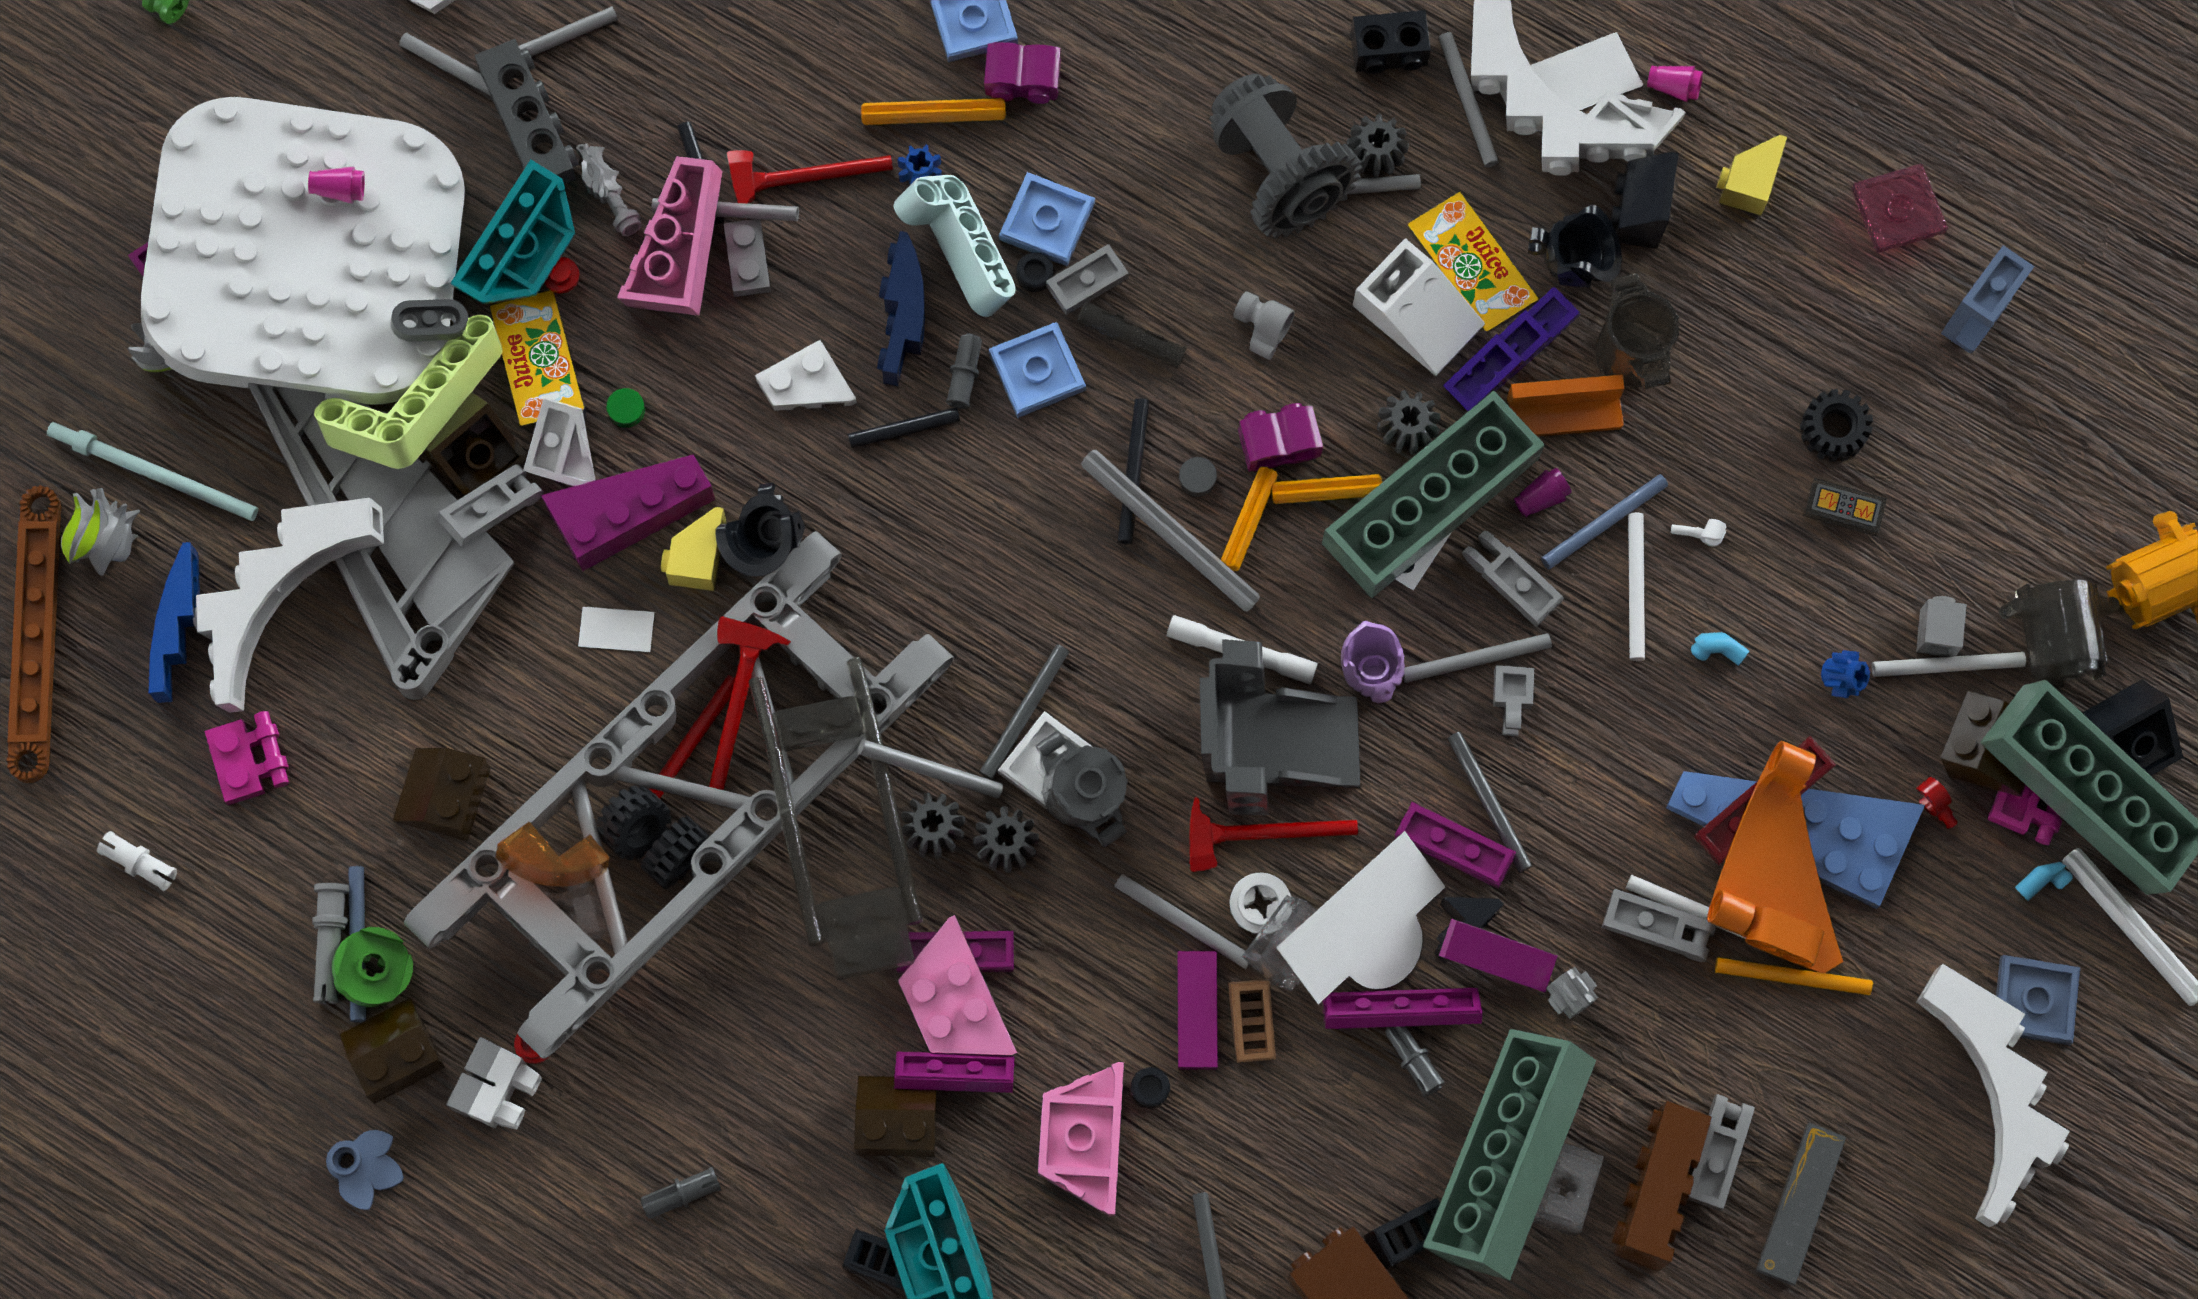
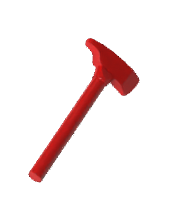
[727,150,893,219]
[709,616,791,790]
[1189,797,1358,872]

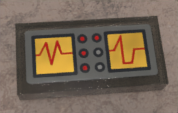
[1803,478,1887,537]

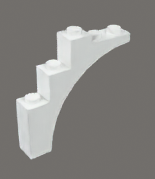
[1471,0,1654,176]
[193,498,384,713]
[1916,964,2070,1227]

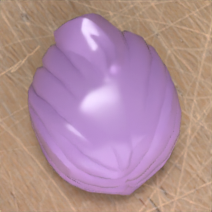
[1341,621,1405,703]

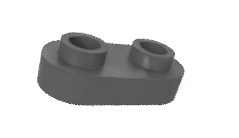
[390,299,468,341]

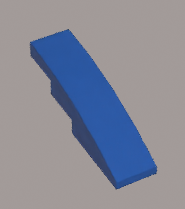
[149,542,200,703]

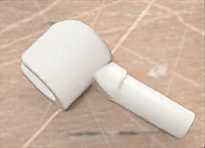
[1671,519,1726,547]

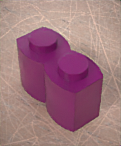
[984,42,1061,104]
[1238,403,1323,471]

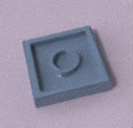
[1996,955,2080,1045]

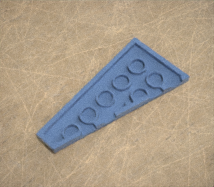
[1666,771,1925,909]

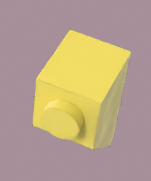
[1716,135,1787,216]
[661,507,726,591]

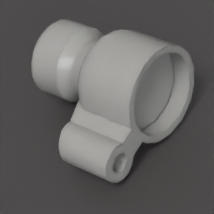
[1233,291,1295,360]

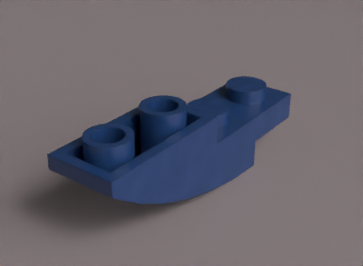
[877,231,925,386]

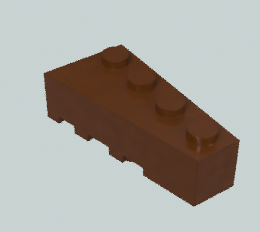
[1611,1101,1712,1271]

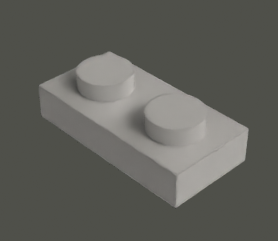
[724,219,771,297]
[1046,244,1129,315]

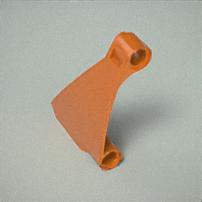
[1707,741,1843,973]

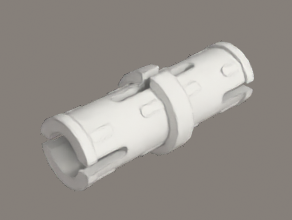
[97,831,177,891]

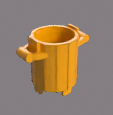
[2106,511,2198,629]

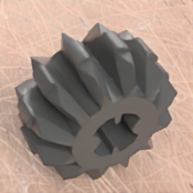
[1346,113,1409,178]
[1377,390,1441,455]
[900,793,966,859]
[973,806,1039,873]

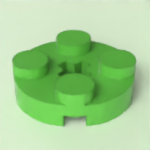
[332,927,413,1007]

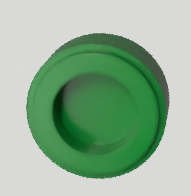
[606,388,645,428]

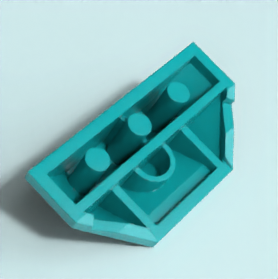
[450,160,575,304]
[884,1163,993,1299]

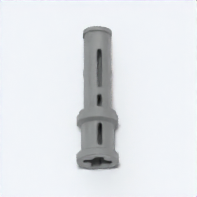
[312,883,349,1004]

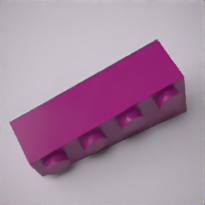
[541,455,715,572]

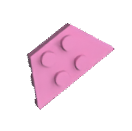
[898,915,1017,1055]
[1038,1062,1124,1216]

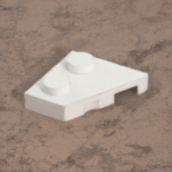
[1587,92,1685,151]
[755,340,856,411]
[523,398,596,486]

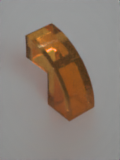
[495,822,610,887]

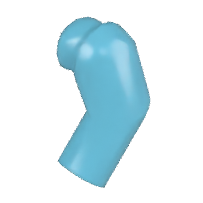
[1691,632,1750,666]
[2015,862,2073,901]

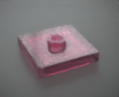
[1851,163,1948,253]

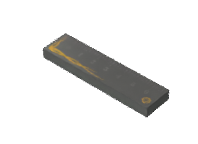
[1756,1122,1846,1286]

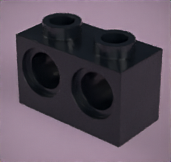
[1350,10,1431,74]

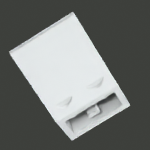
[1352,238,1485,376]

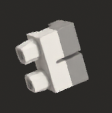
[446,1037,542,1130]

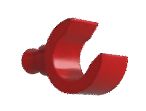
[1916,777,1958,829]

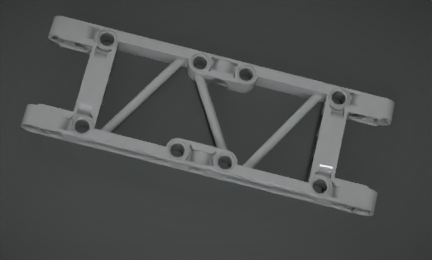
[404,531,954,1059]

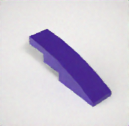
[1443,286,1581,411]

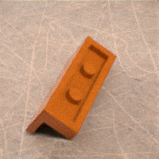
[1507,375,1625,437]

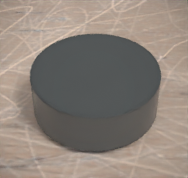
[1179,457,1217,497]

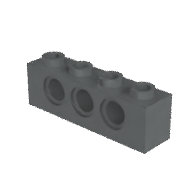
[474,39,579,184]

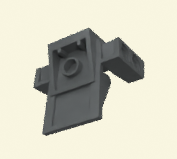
[1200,639,1360,815]

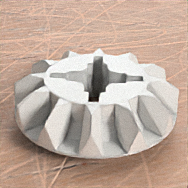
[1230,873,1292,934]

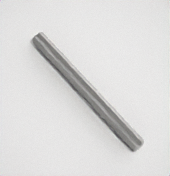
[1081,450,1260,612]

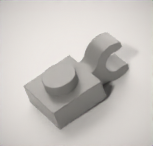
[1493,665,1534,736]

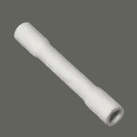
[1166,615,1318,685]

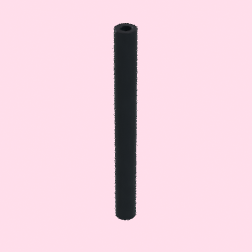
[1117,398,1149,545]

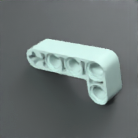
[894,175,1016,317]

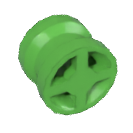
[142,0,189,24]

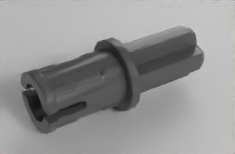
[946,333,982,409]
[1385,1026,1445,1097]
[641,1167,721,1218]

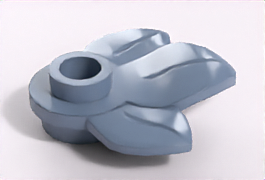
[326,1130,404,1210]

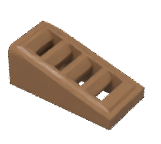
[1228,979,1276,1063]

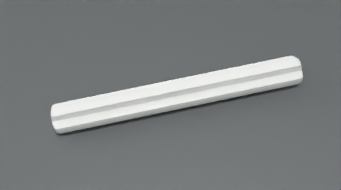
[2062,848,2198,1006]

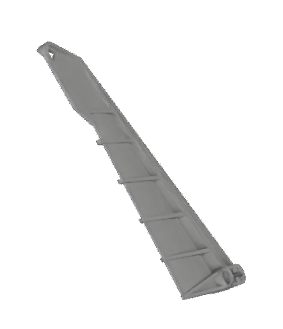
[248,383,515,700]

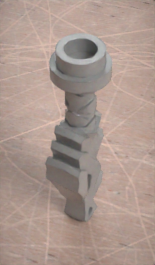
[576,143,642,236]

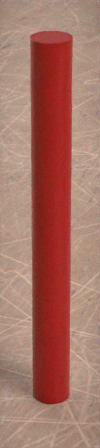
[648,675,735,798]

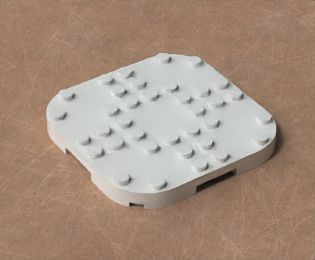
[141,97,465,405]

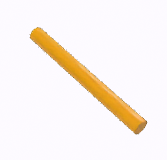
[1715,957,1873,995]

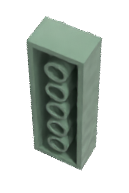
[1322,391,1544,598]
[1980,680,2198,895]
[1423,1029,1596,1280]

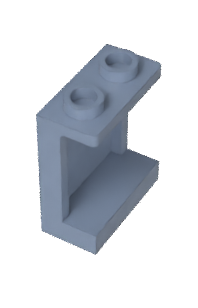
[1941,245,2035,353]

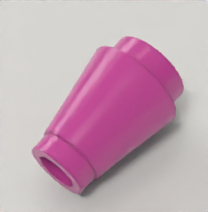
[1647,66,1703,102]
[308,166,365,204]

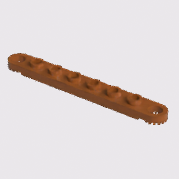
[7,485,61,783]

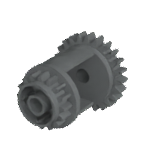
[1209,74,1362,238]

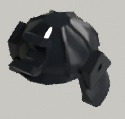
[1528,205,1622,288]
[715,482,805,576]

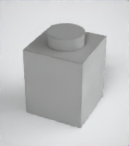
[1916,596,1967,657]

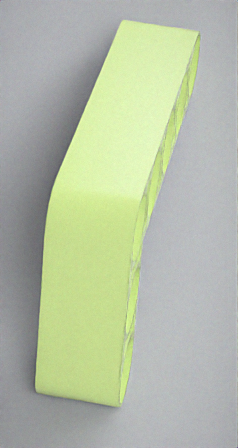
[314,315,503,469]

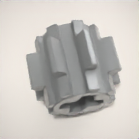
[1546,967,1598,1019]

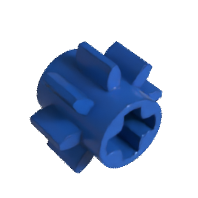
[898,145,942,185]
[1821,650,1870,698]

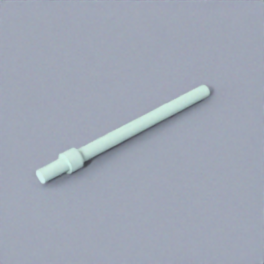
[47,422,258,521]

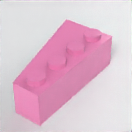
[617,156,722,316]

